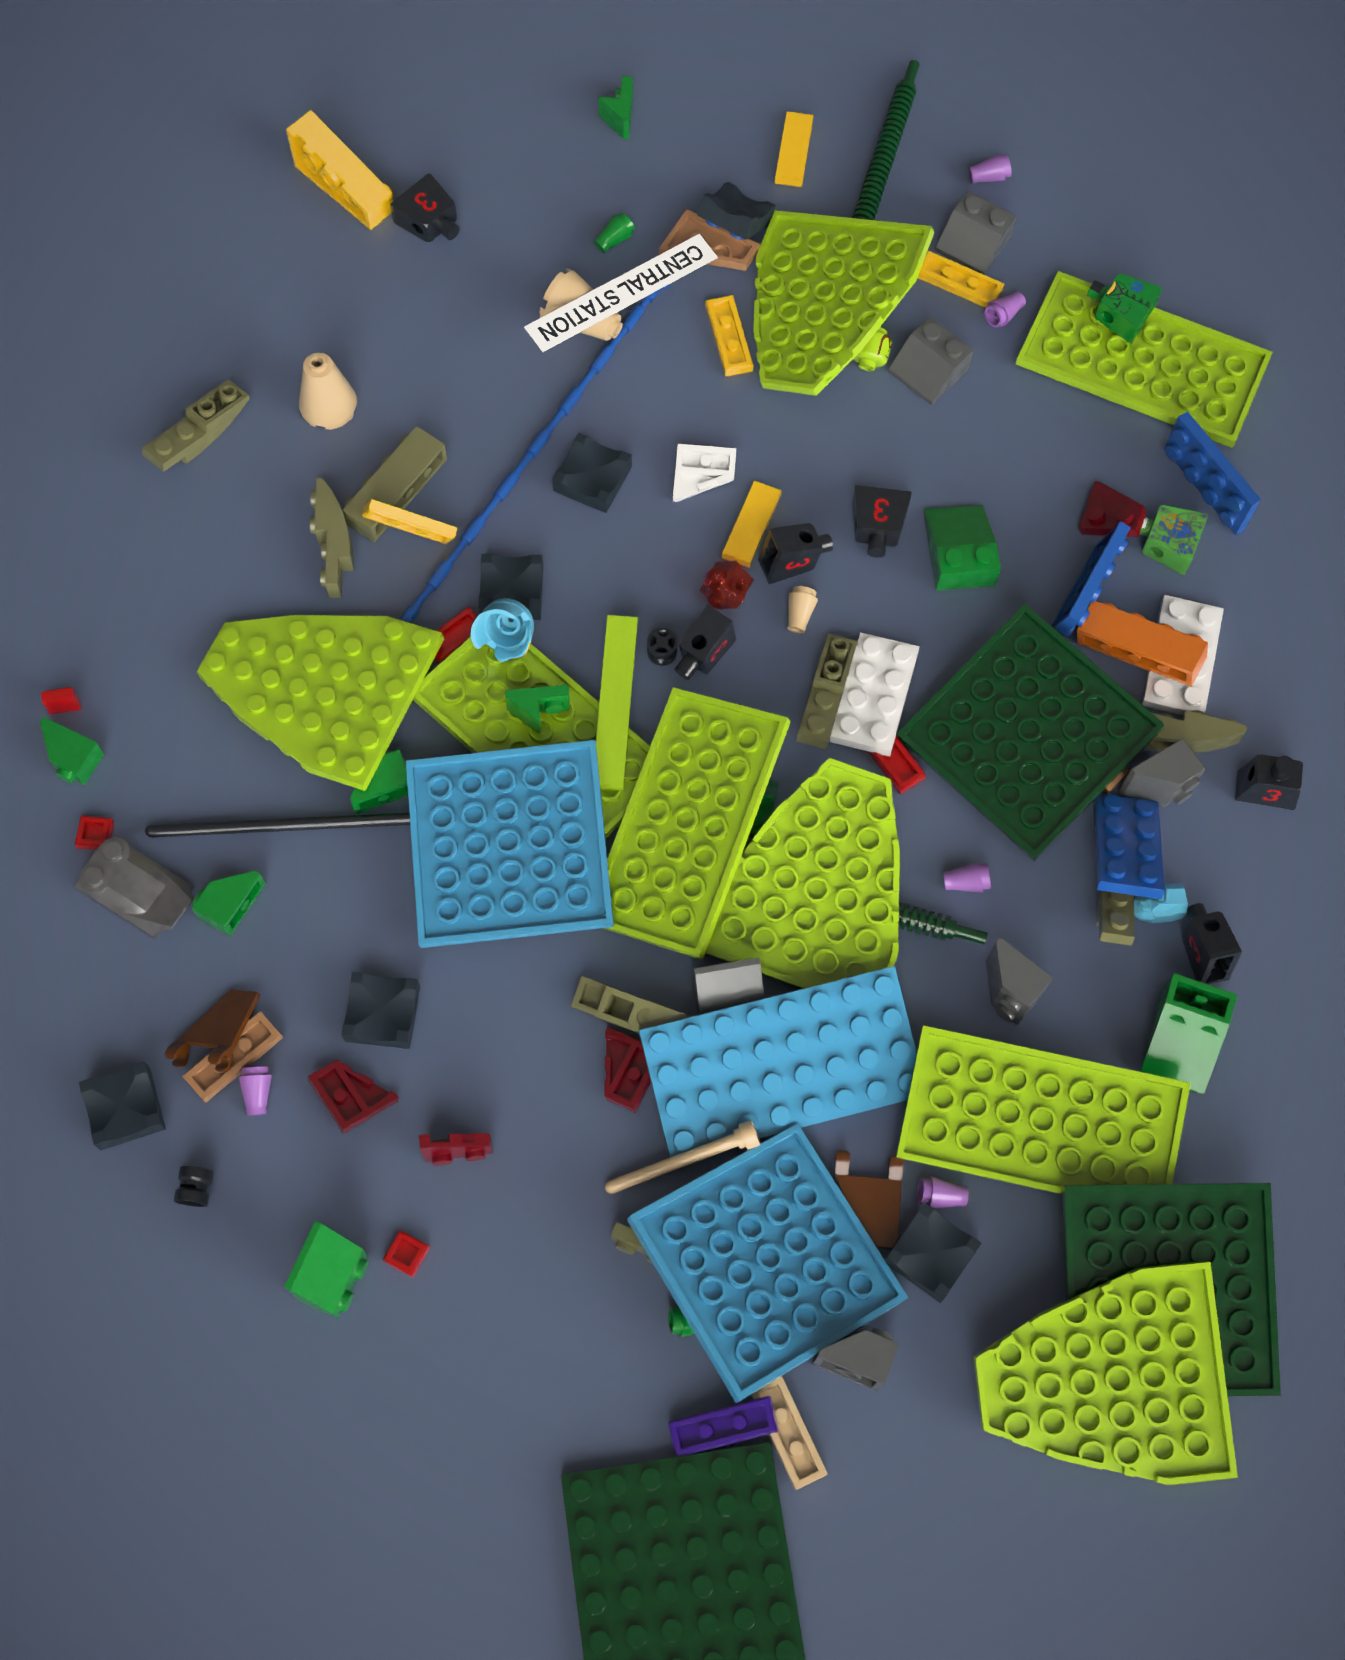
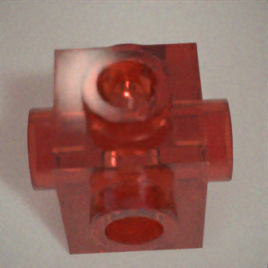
[700,561,754,610]

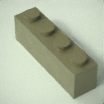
[343,426,447,543]

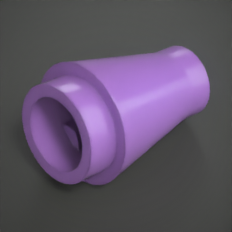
[969,153,1012,184]
[984,291,1026,328]
[943,861,991,893]
[238,1067,272,1116]
[916,1175,969,1209]

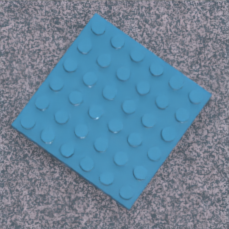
[406,740,614,948]
[627,1123,908,1403]

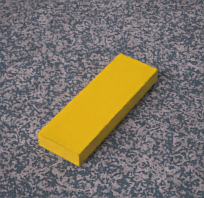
[775,111,814,187]
[918,251,1005,308]
[705,295,754,377]
[722,481,782,568]
[362,499,457,544]

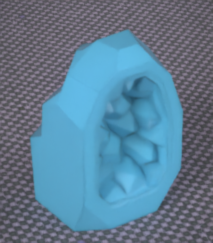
[1134,883,1188,923]

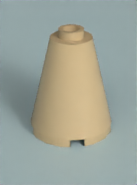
[540,268,623,341]
[299,353,357,430]

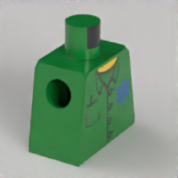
[1087,274,1163,344]

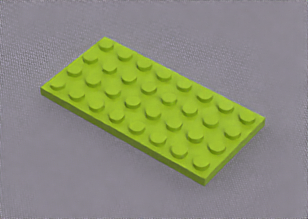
[1016,271,1273,448]
[413,629,650,839]
[603,687,791,960]
[896,1025,1191,1194]

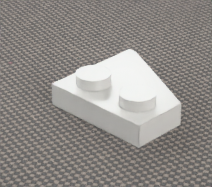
[673,444,737,502]

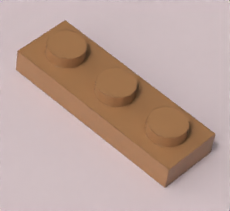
[182,1011,283,1103]

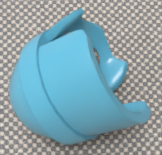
[471,598,534,662]

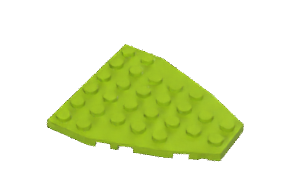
[753,210,934,396]
[197,615,444,791]
[706,758,900,989]
[973,1261,1238,1485]

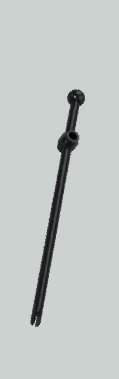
[145,813,410,838]

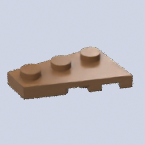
[658,209,760,271]

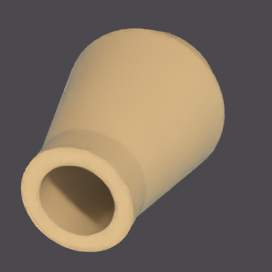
[787,586,818,633]

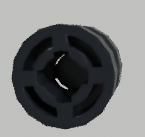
[173,1166,214,1207]

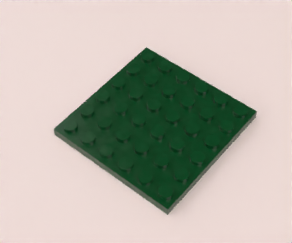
[896,604,1165,862]
[1062,1182,1281,1396]
[561,1442,805,1660]

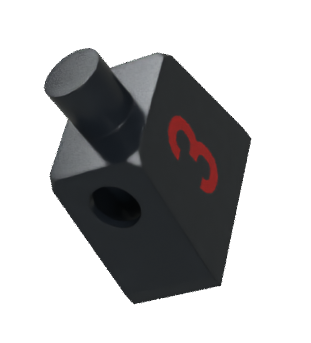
[390,173,460,242]
[852,485,912,558]
[758,523,833,584]
[674,604,736,680]
[1235,754,1303,810]
[1182,903,1242,984]

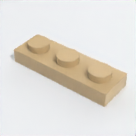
[751,1376,828,1491]

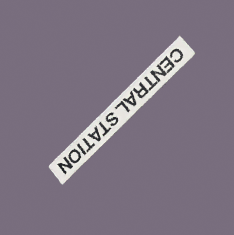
[524,234,718,352]

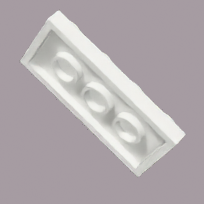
[1142,595,1224,716]
[830,632,920,757]

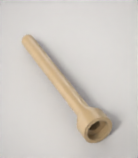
[605,1120,761,1194]

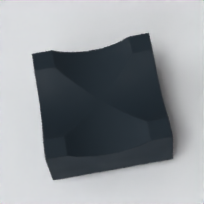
[697,182,776,240]
[552,432,632,513]
[478,554,543,620]
[341,972,420,1049]
[78,1061,166,1151]
[885,1203,982,1303]

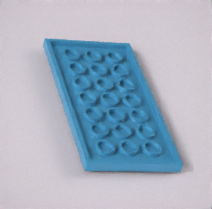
[638,966,917,1158]

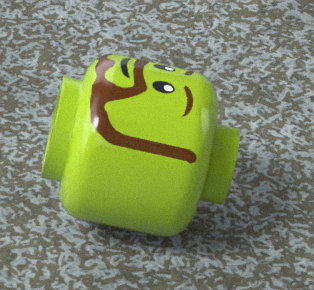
[853,327,892,371]

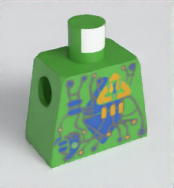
[1140,505,1208,575]

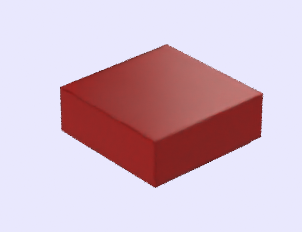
[41,687,81,715]
[74,815,115,850]
[382,1230,430,1278]

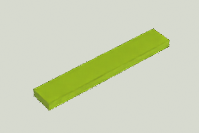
[596,615,638,790]

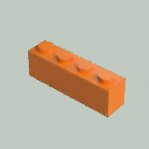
[1077,601,1208,687]

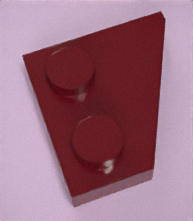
[1079,481,1147,537]
[604,1027,651,1113]
[308,1060,398,1134]
[419,1133,493,1166]

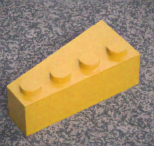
[286,110,394,230]

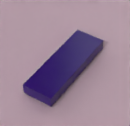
[668,1396,779,1457]

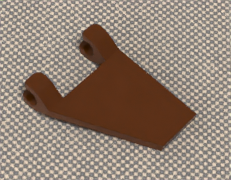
[165,989,260,1072]
[834,1150,904,1249]

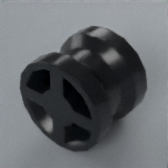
[647,628,678,666]

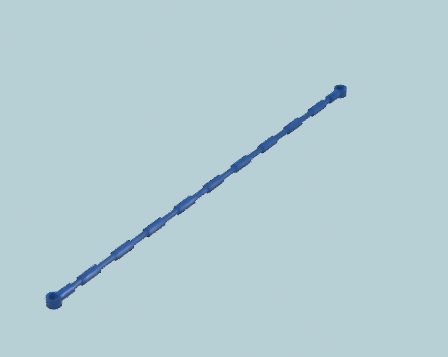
[399,283,671,623]

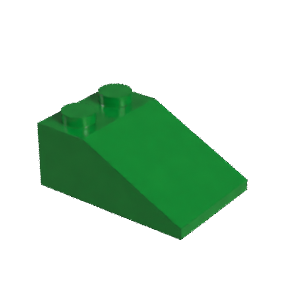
[923,505,1001,591]
[284,1221,369,1318]

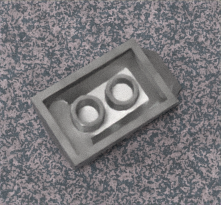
[75,837,194,939]

